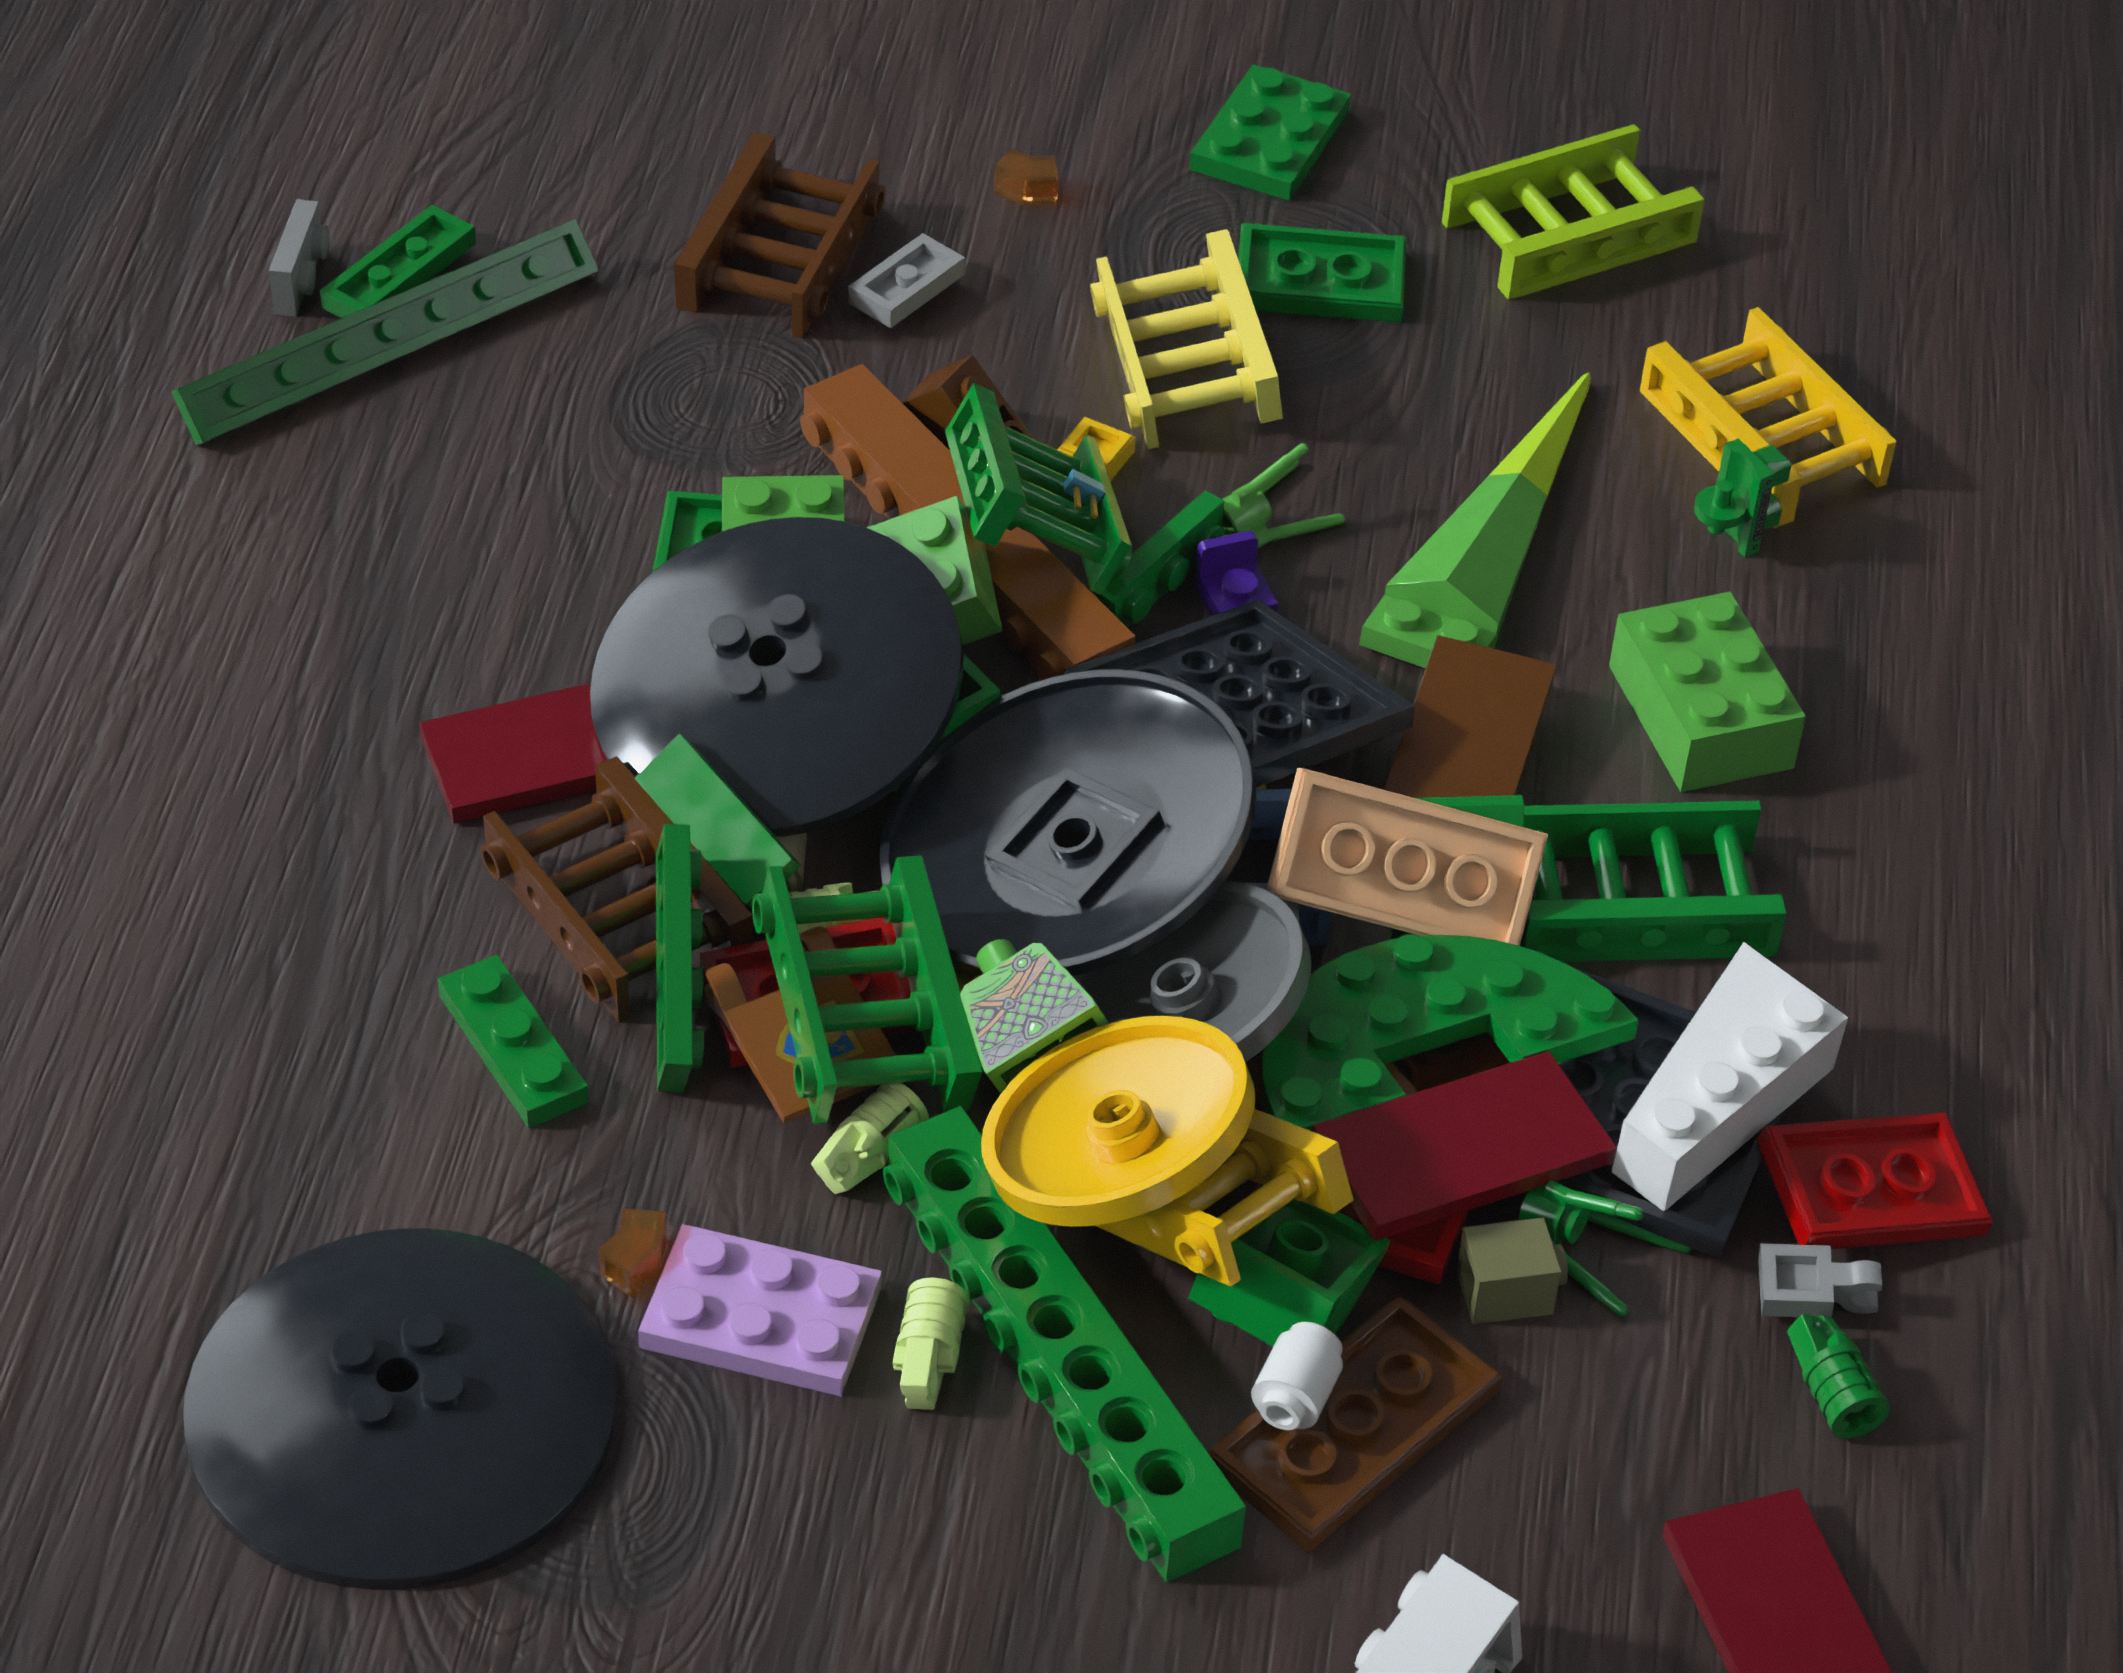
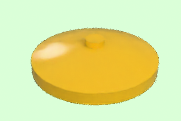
[981,1016,1255,1227]

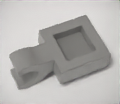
[1758,1244,1882,1317]

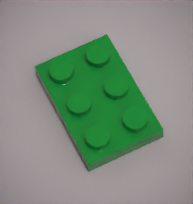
[1189,64,1351,201]

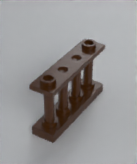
[674,132,886,339]
[480,756,753,1023]

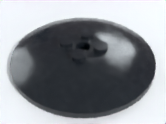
[590,517,964,837]
[880,670,1257,976]
[183,1228,617,1590]

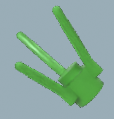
[1222,443,1345,548]

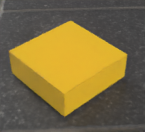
[1057,417,1136,481]

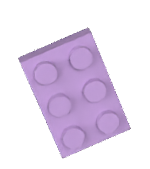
[638,1224,882,1397]

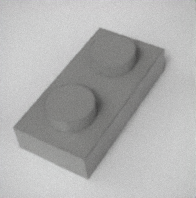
[269,199,330,317]
[848,233,965,328]

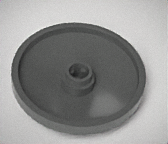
[1072,881,1312,1062]

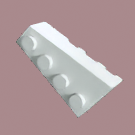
[1612,942,1848,1211]
[1355,1554,1522,1673]

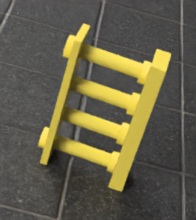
[1090,229,1283,449]

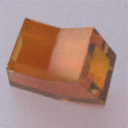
[994,149,1058,205]
[599,1209,667,1298]

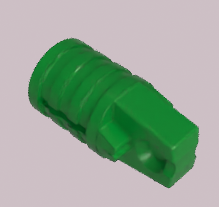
[1787,1314,1890,1439]

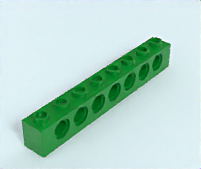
[883,1106,1246,1583]

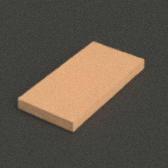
[1266,768,1548,946]

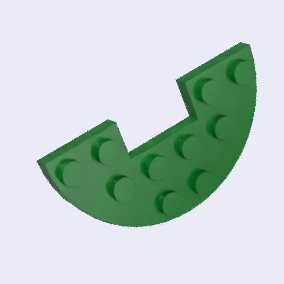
[1261,934,1639,1131]

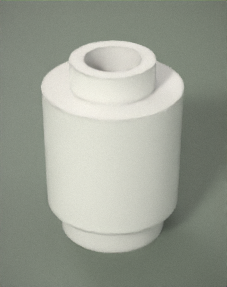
[1251,1322,1343,1430]

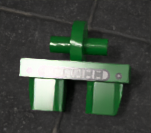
[1694,438,1792,558]

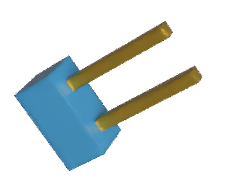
[1063,469,1105,519]

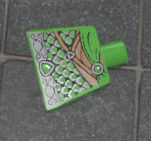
[960,939,1109,1093]

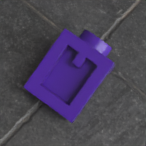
[1195,531,1278,616]

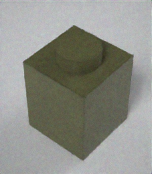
[1456,1217,1568,1325]

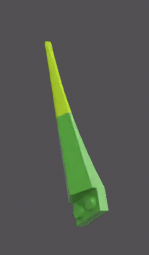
[1359,372,1591,669]

